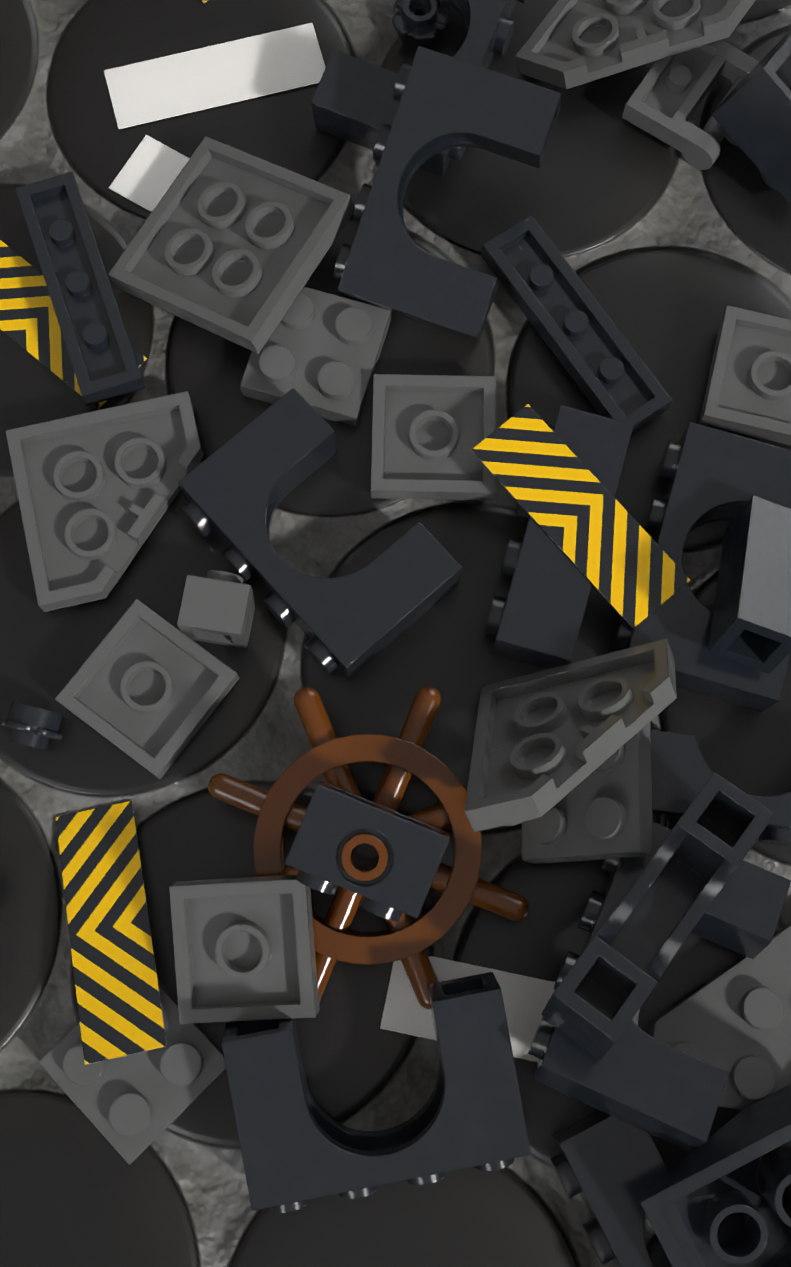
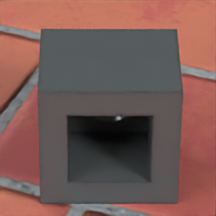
[177,570,256,649]

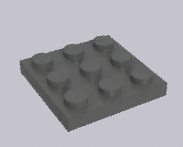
[108,136,355,354]

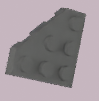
[515,0,756,89]
[6,391,203,612]
[464,638,677,832]
[649,921,791,1111]

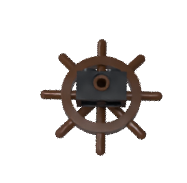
[208,686,529,1010]

